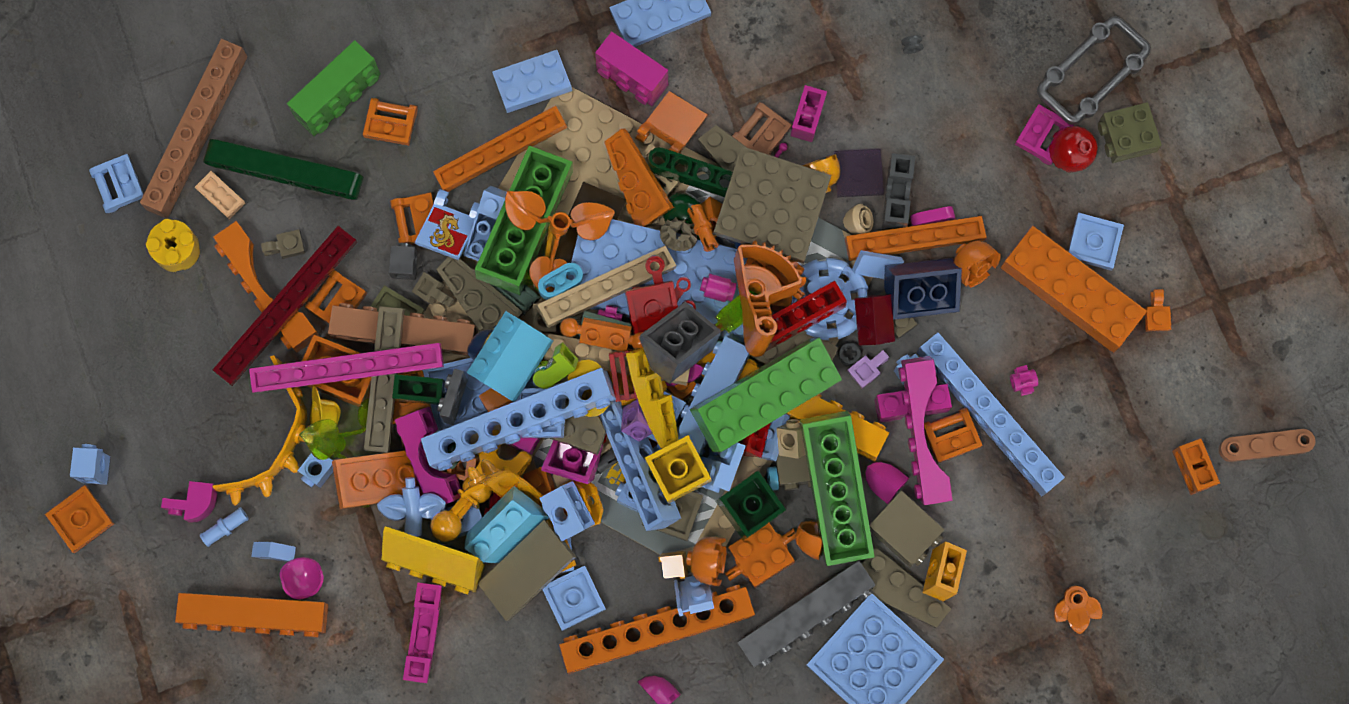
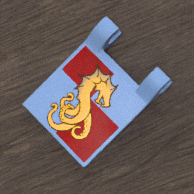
[415,189,479,260]

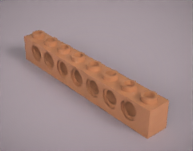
[140,39,247,219]

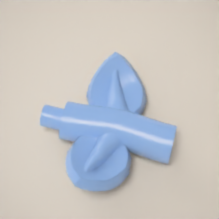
[377,477,446,537]

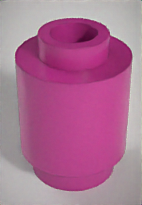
[700,273,737,302]

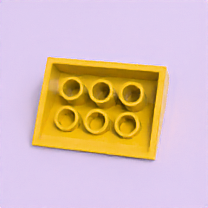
[381,526,485,595]

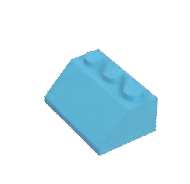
[467,311,553,402]
[464,486,549,563]

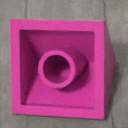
[541,440,603,484]

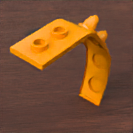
[212,355,314,506]
[461,459,576,573]

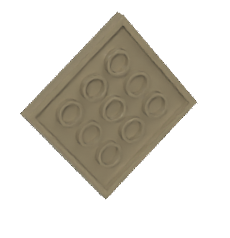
[713,146,831,264]

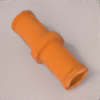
[687,204,718,252]

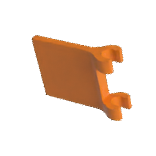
[635,91,708,154]

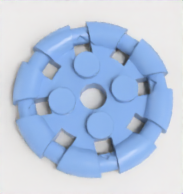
[791,258,869,341]

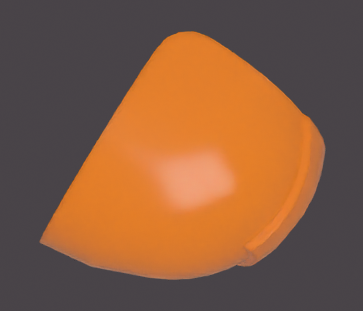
[795,521,822,560]

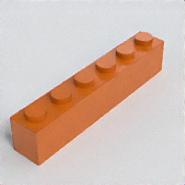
[175,593,328,638]

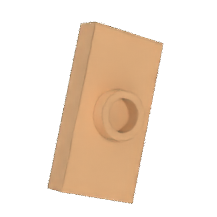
[195,171,245,219]

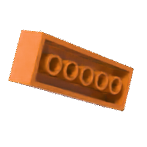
[1001,226,1147,353]

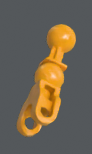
[430,429,532,542]

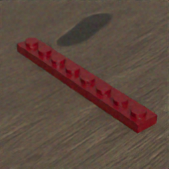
[212,226,357,386]

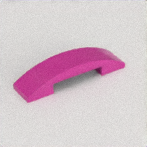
[403,582,442,683]

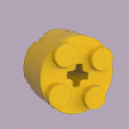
[146,219,200,272]

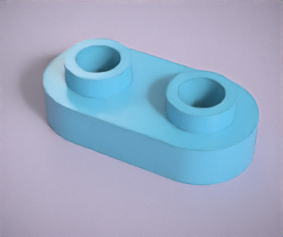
[538,263,583,300]

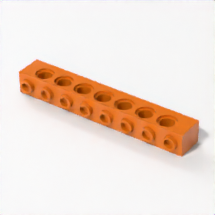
[559,585,755,674]

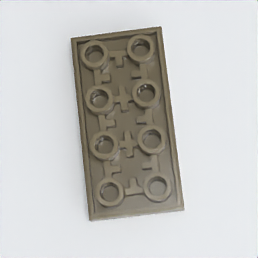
[478,520,576,621]

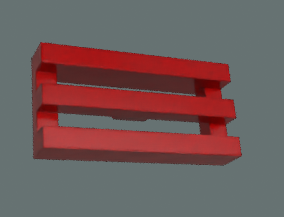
[609,350,638,402]

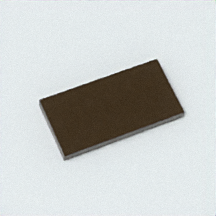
[549,181,626,263]

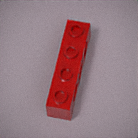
[766,281,847,351]

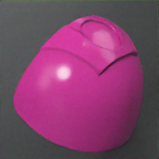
[280,557,324,600]

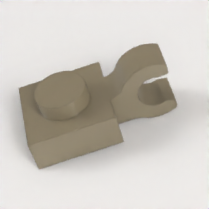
[261,229,305,259]
[412,272,455,307]

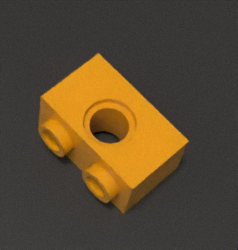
[922,541,967,602]

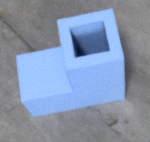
[251,542,296,562]

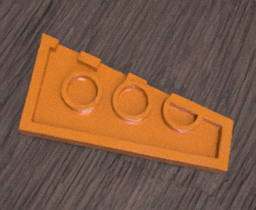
[604,128,674,227]

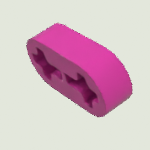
[910,206,956,226]

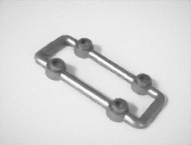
[1037,16,1151,125]

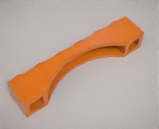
[213,221,320,353]

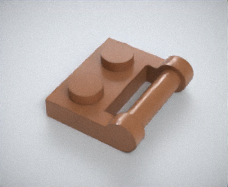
[732,102,792,155]

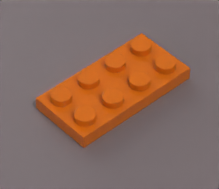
[332,451,423,509]

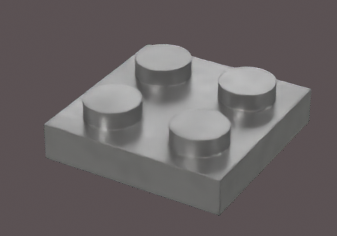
[438,369,468,426]

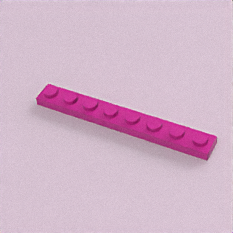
[249,343,444,393]

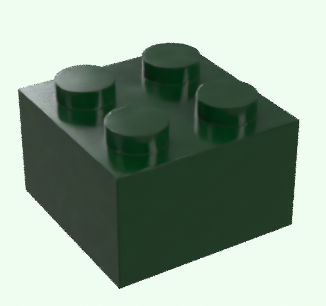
[715,471,786,540]

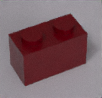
[854,295,895,345]

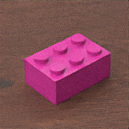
[595,31,668,107]

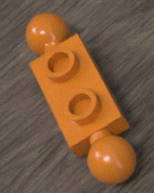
[560,317,644,351]

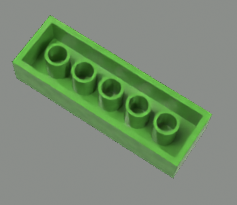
[475,146,573,295]
[689,337,842,452]
[800,411,875,566]

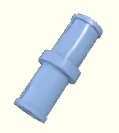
[200,507,249,547]

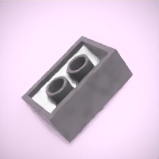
[639,302,721,384]

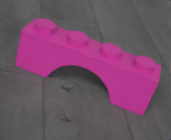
[395,407,462,504]

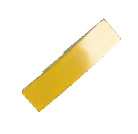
[626,348,679,448]

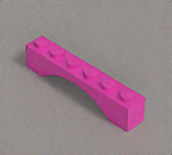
[898,356,953,505]

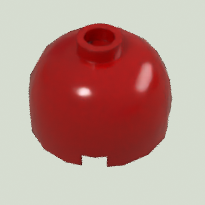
[1049,126,1098,173]

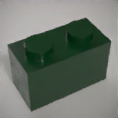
[392,374,446,405]

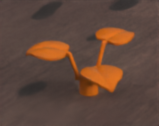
[505,191,615,292]

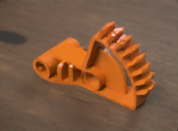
[734,240,807,357]

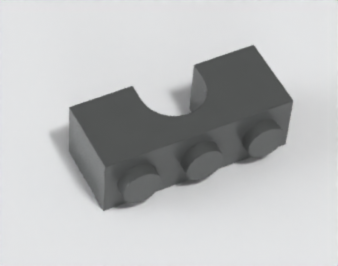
[882,153,915,229]

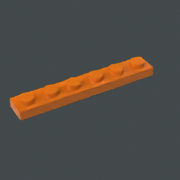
[433,106,568,192]
[845,216,987,261]

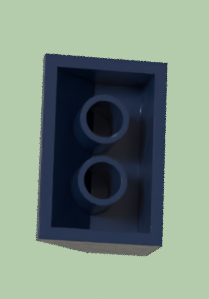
[884,258,962,320]

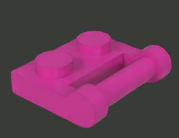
[1015,104,1074,165]

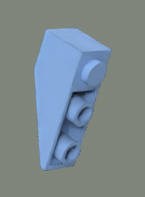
[463,186,507,261]

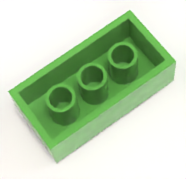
[287,40,380,136]

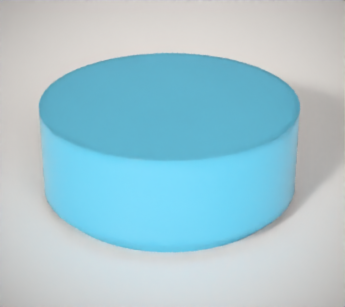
[766,466,779,491]

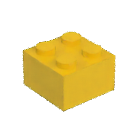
[645,435,712,503]

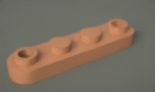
[1219,429,1315,462]

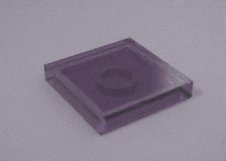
[834,149,884,198]

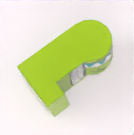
[533,342,579,389]

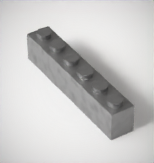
[738,561,875,668]

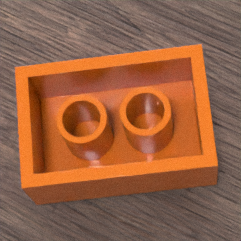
[302,335,372,409]

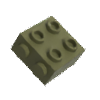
[1098,102,1162,164]

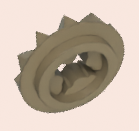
[660,217,697,251]

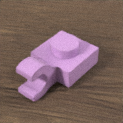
[847,350,889,389]

